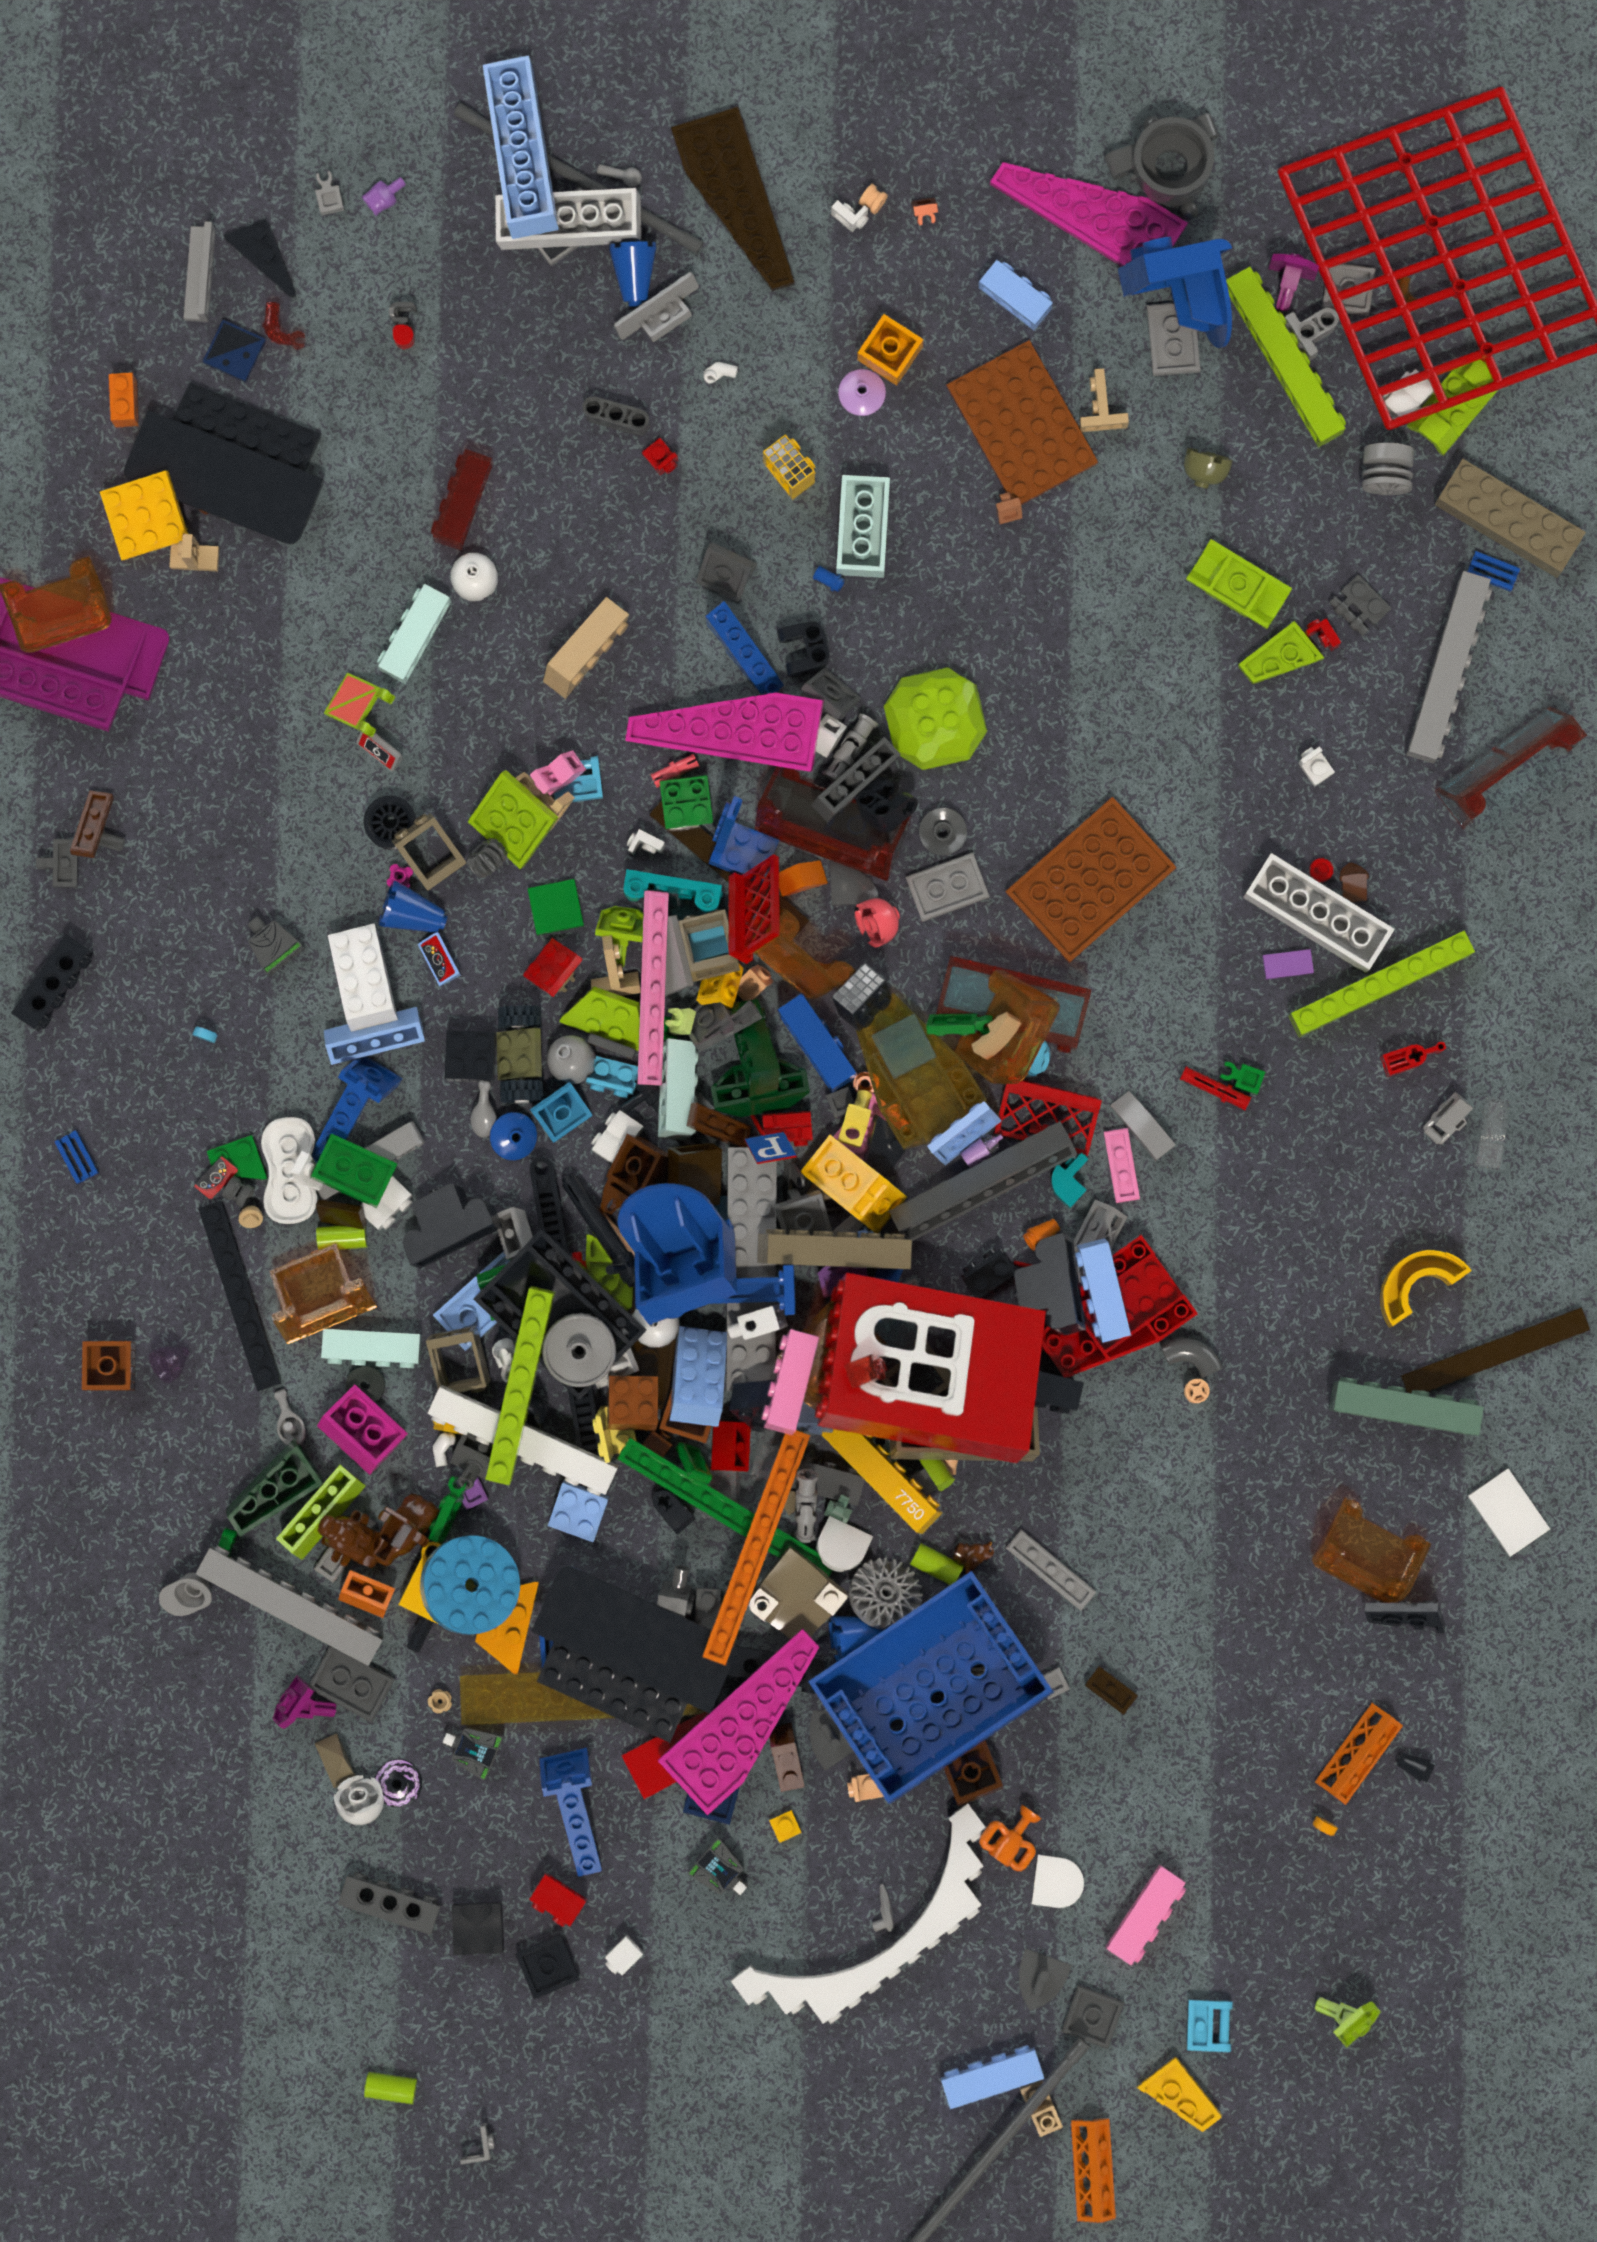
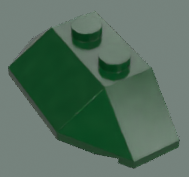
[711,1058,810,1117]

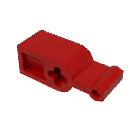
[1380,1042,1446,1078]

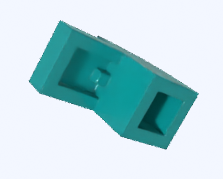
[1051,1152,1088,1209]

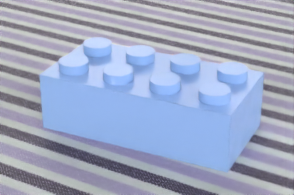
[670,1326,727,1427]

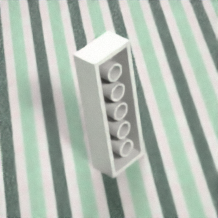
[496,188,641,250]
[1243,853,1395,973]

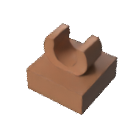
[996,492,1022,524]

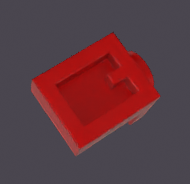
[642,438,678,476]
[1305,618,1341,651]

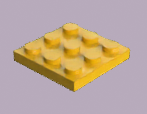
[100,471,188,561]

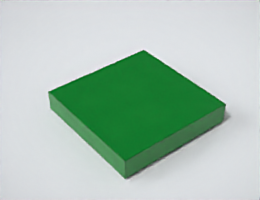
[527,879,584,936]

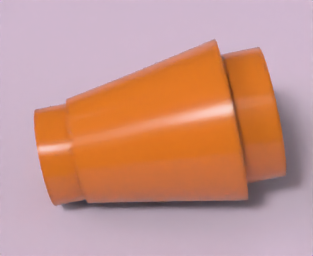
[1023,1219,1060,1251]

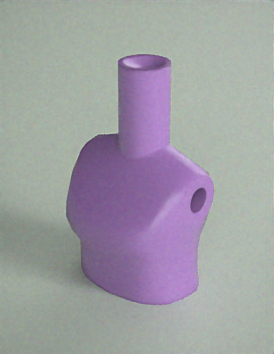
[361,177,406,216]

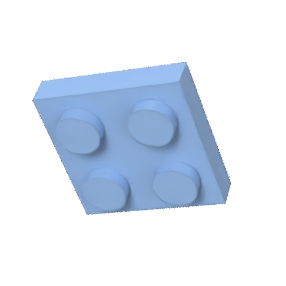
[548,1480,610,1542]

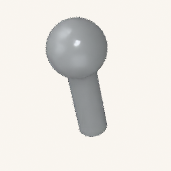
[597,165,642,187]

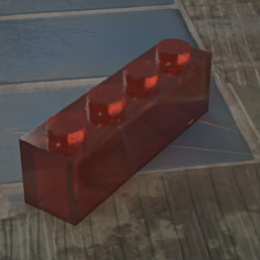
[431,449,494,551]

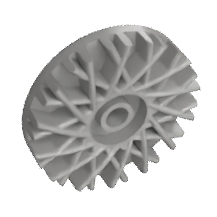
[542,1313,616,1387]
[849,1557,923,1630]

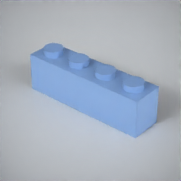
[323,1007,425,1065]
[1075,1238,1131,1342]
[941,2045,1044,2109]

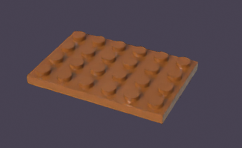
[946,340,1098,505]
[1005,797,1177,963]

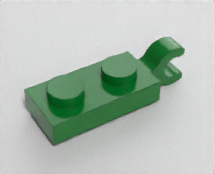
[926,1013,993,1036]
[428,1476,468,1543]

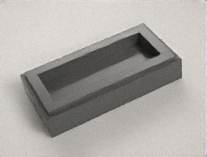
[587,1034,637,1060]

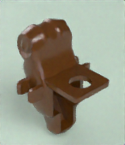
[373,1493,440,1566]
[317,1510,380,1569]

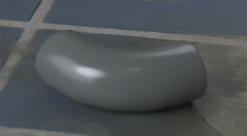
[1159,1337,1224,1378]

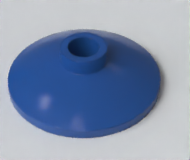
[490,1112,537,1160]

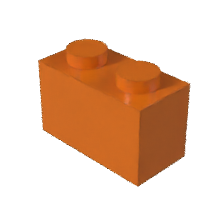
[109,373,139,427]
[338,1570,395,1618]

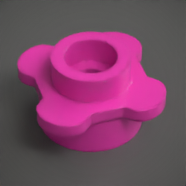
[387,864,413,888]

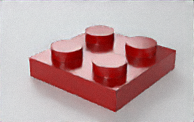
[523,938,583,997]

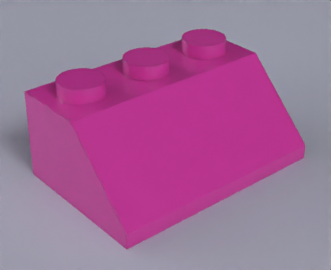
[317,1385,408,1475]

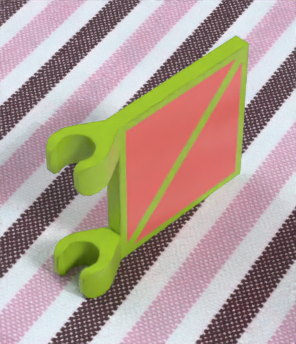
[324,673,395,737]

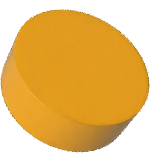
[1312,1816,1338,1836]

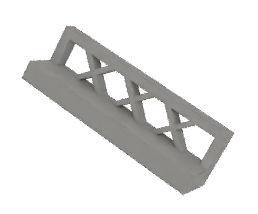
[184,222,216,322]
[1073,1200,1127,1284]

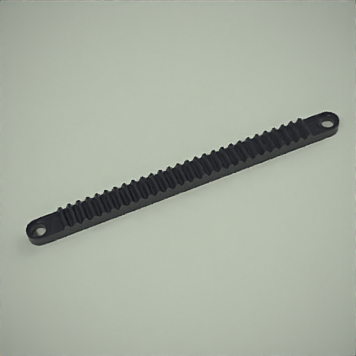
[530,1157,604,1488]

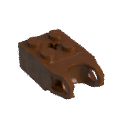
[600,1134,668,1215]
[944,1740,1004,1807]

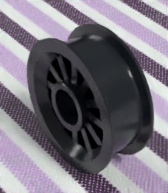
[363,795,417,850]

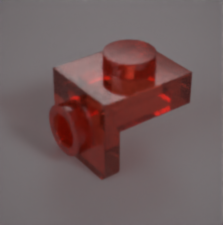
[844,1355,886,1388]

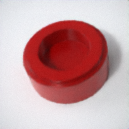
[1309,858,1333,883]

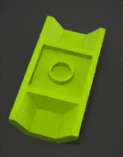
[1407,354,1498,456]
[1186,539,1292,629]

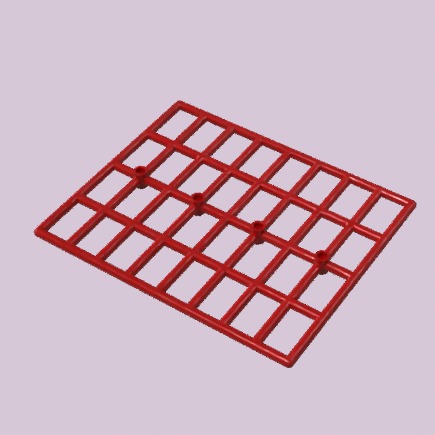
[1277,86,1597,430]

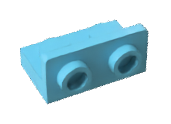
[586,1056,638,1098]

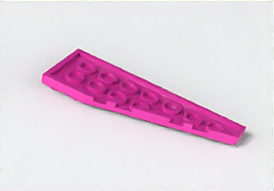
[990,162,1188,267]
[625,693,824,772]
[658,1628,819,1815]

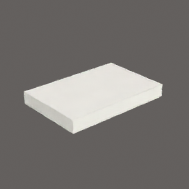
[1468,1469,1550,1557]

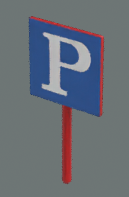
[745,1115,797,1164]

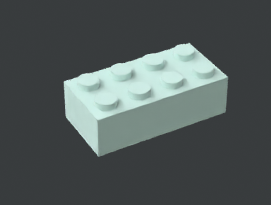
[837,475,890,578]

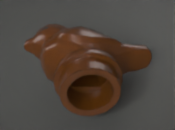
[952,1541,994,1576]

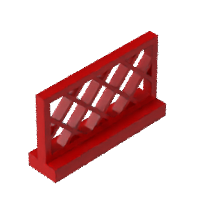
[729,854,780,964]
[994,1076,1102,1156]

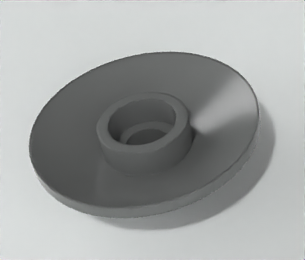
[919,808,967,856]

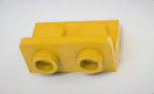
[696,963,744,1009]

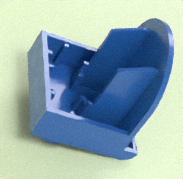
[1118,237,1232,348]
[618,1184,737,1325]

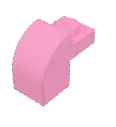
[530,750,586,796]

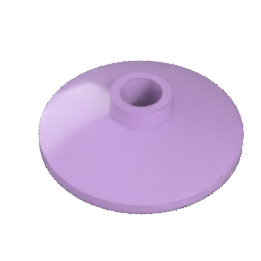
[838,369,886,416]

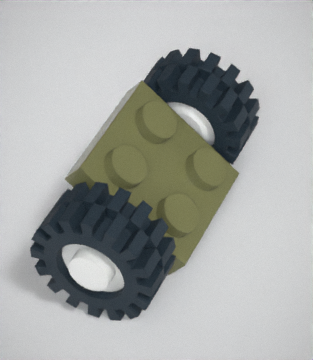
[496,1005,544,1104]

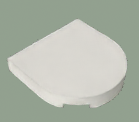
[816,1516,873,1572]
[1031,1854,1084,1908]

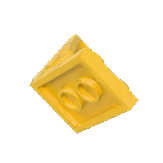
[800,1135,907,1233]

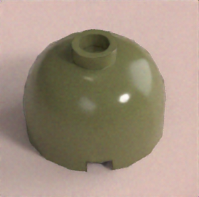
[1184,448,1233,489]

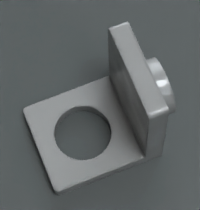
[460,2123,495,2164]

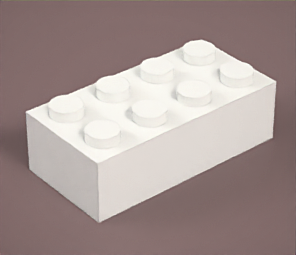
[328,924,398,1032]

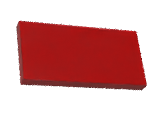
[622,1711,709,1799]

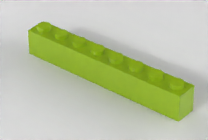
[1226,267,1346,448]
[1288,930,1475,1038]
[485,1286,555,1485]

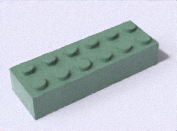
[1329,1377,1484,1436]

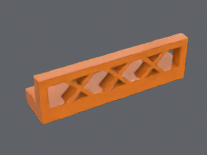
[1315,1703,1403,1805]
[1071,2118,1116,2223]

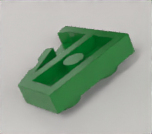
[206,1135,268,1180]

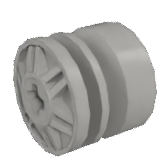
[1362,443,1414,495]

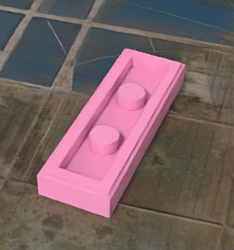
[1103,1128,1140,1203]

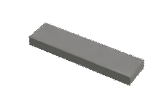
[1006,1530,1096,1611]

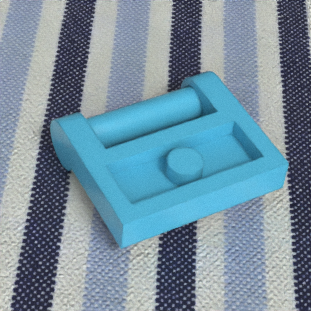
[550,756,603,802]
[1187,1999,1233,2052]

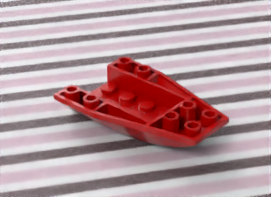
[1042,1235,1198,1378]

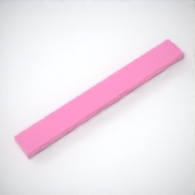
[638,891,669,1085]

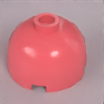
[855,898,900,948]

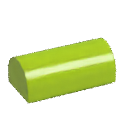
[316,1225,368,1252]
[919,1459,955,1491]
[910,1543,964,1585]
[364,2072,418,2105]

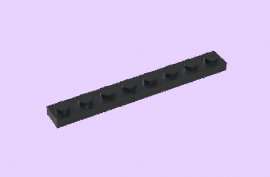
[198,1201,281,1392]

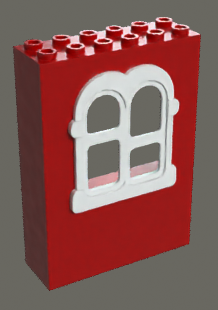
[815,1273,1046,1463]

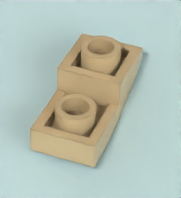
[971,1012,1021,1060]
[1019,2080,1063,2137]

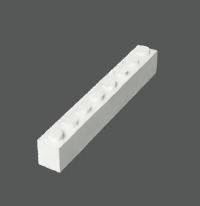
[428,1385,619,1496]

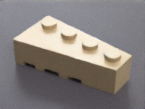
[543,597,629,699]

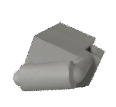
[1423,1092,1473,1145]

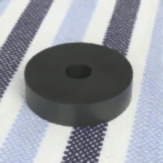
[346,1366,385,1403]

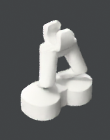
[492,1338,516,1383]

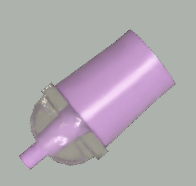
[960,1134,1003,1168]

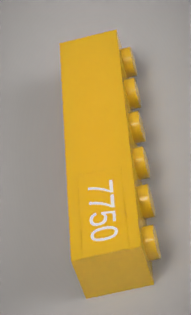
[822,1429,942,1534]

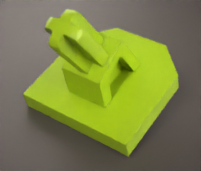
[595,906,644,967]
[1315,1997,1381,2048]

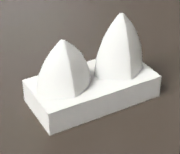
[595,1348,640,1389]

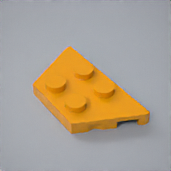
[475,1582,539,1675]

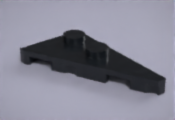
[224,219,296,298]
[863,1114,912,1178]

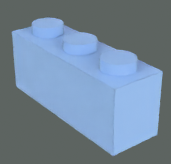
[978,260,1053,330]

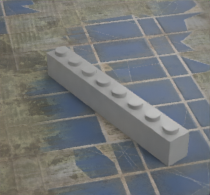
[1406,571,1492,764]
[196,1545,383,1666]

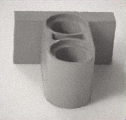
[1285,308,1339,361]

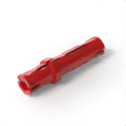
[1180,1066,1252,1111]

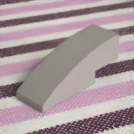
[1110,1091,1175,1162]

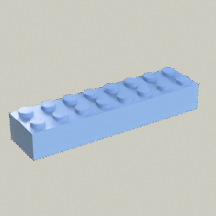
[483,55,559,239]

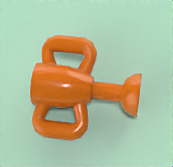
[979,1804,1042,1871]

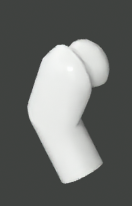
[703,362,738,383]
[433,1432,456,1467]

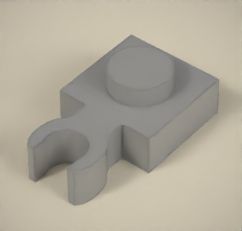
[315,171,344,216]

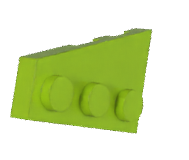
[1238,621,1324,685]

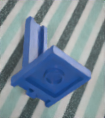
[709,796,779,885]
[311,1056,403,1163]
[710,1265,796,1315]
[539,1748,602,1877]

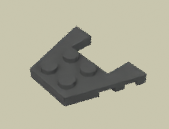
[688,996,762,1051]

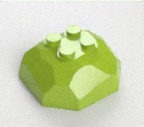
[884,667,987,770]

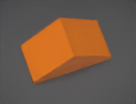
[779,860,828,897]

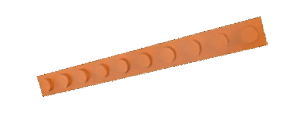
[702,1430,810,1666]

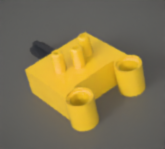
[398,1542,477,1652]

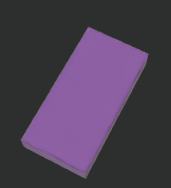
[1262,949,1314,980]

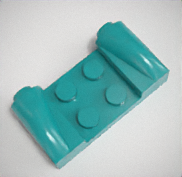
[623,869,723,914]

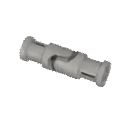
[822,713,878,782]
[794,1469,818,1543]

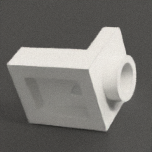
[831,200,869,232]
[1298,747,1335,787]
[627,829,666,855]
[291,1151,324,1190]

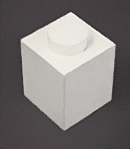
[816,714,847,758]
[605,1935,644,1975]

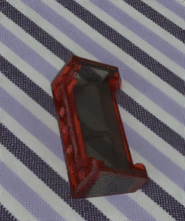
[754,766,912,881]

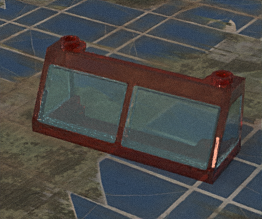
[1434,706,1587,829]
[936,956,1092,1053]

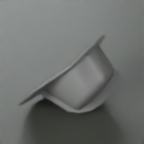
[159,1573,212,1616]

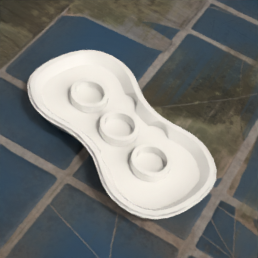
[261,1117,317,1224]

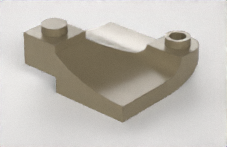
[749,1546,848,1639]

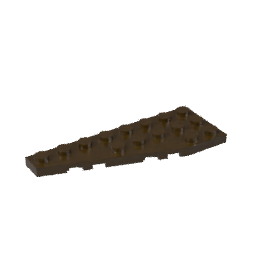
[671,107,795,291]

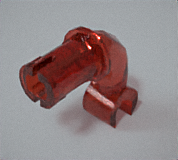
[262,302,305,350]

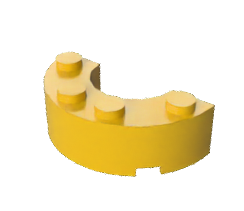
[1380,1250,1472,1328]

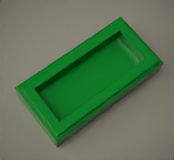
[675,1442,713,1484]

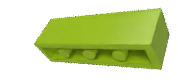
[276,1465,366,1560]

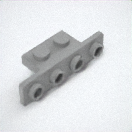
[614,272,699,342]

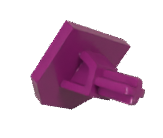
[1268,253,1319,311]
[272,1675,336,1729]

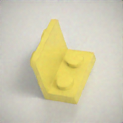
[593,1405,638,1463]

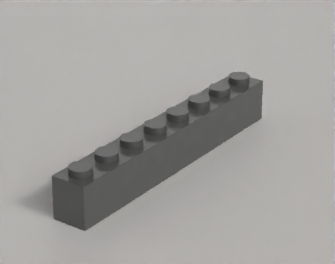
[889,1122,1078,1241]

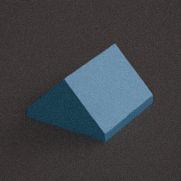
[530,1082,593,1143]

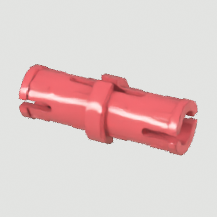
[650,753,700,788]

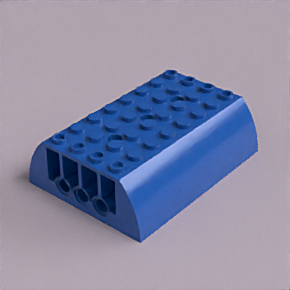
[808,1571,1054,1805]

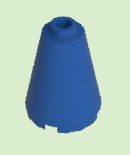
[609,241,656,307]
[378,880,448,933]
[828,1616,884,1662]

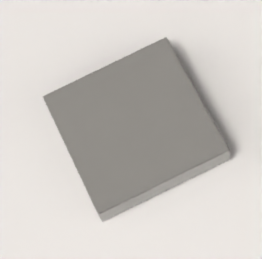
[1322,264,1376,316]

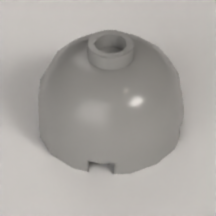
[547,1035,596,1084]

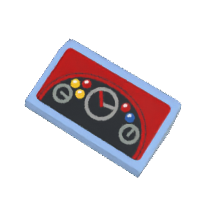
[418,932,461,986]

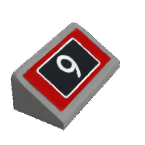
[356,732,403,772]

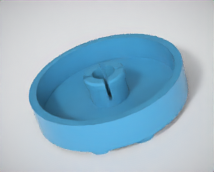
[420,1536,520,1635]

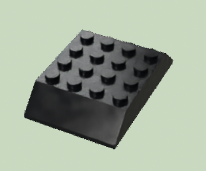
[473,1229,647,1400]

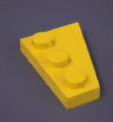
[1137,2056,1222,2132]

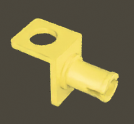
[838,1090,872,1148]

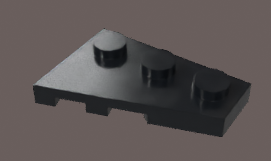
[1365,1601,1445,1634]

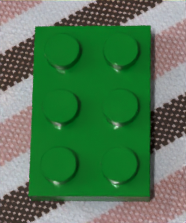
[311,1133,397,1208]

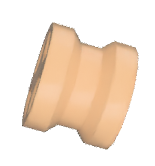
[859,184,888,214]
[1184,1379,1209,1403]

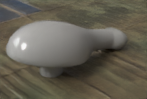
[470,1080,496,1138]
[274,1389,305,1445]

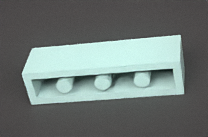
[378,584,451,684]
[658,1038,698,1141]
[321,1329,422,1368]

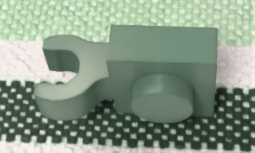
[824,1494,852,1524]

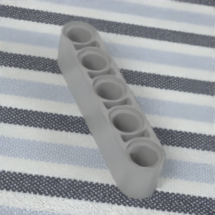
[317,1121,425,1200]

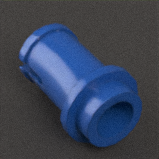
[813,566,845,592]

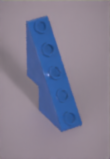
[705,601,784,695]

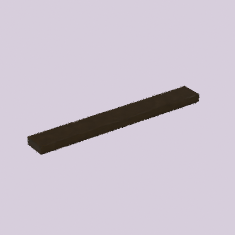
[649,800,809,939]
[1400,1307,1590,1394]

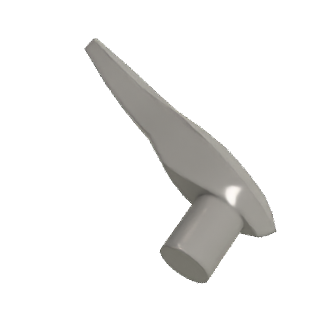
[872,1884,893,1932]

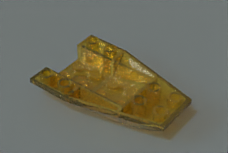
[856,993,987,1150]

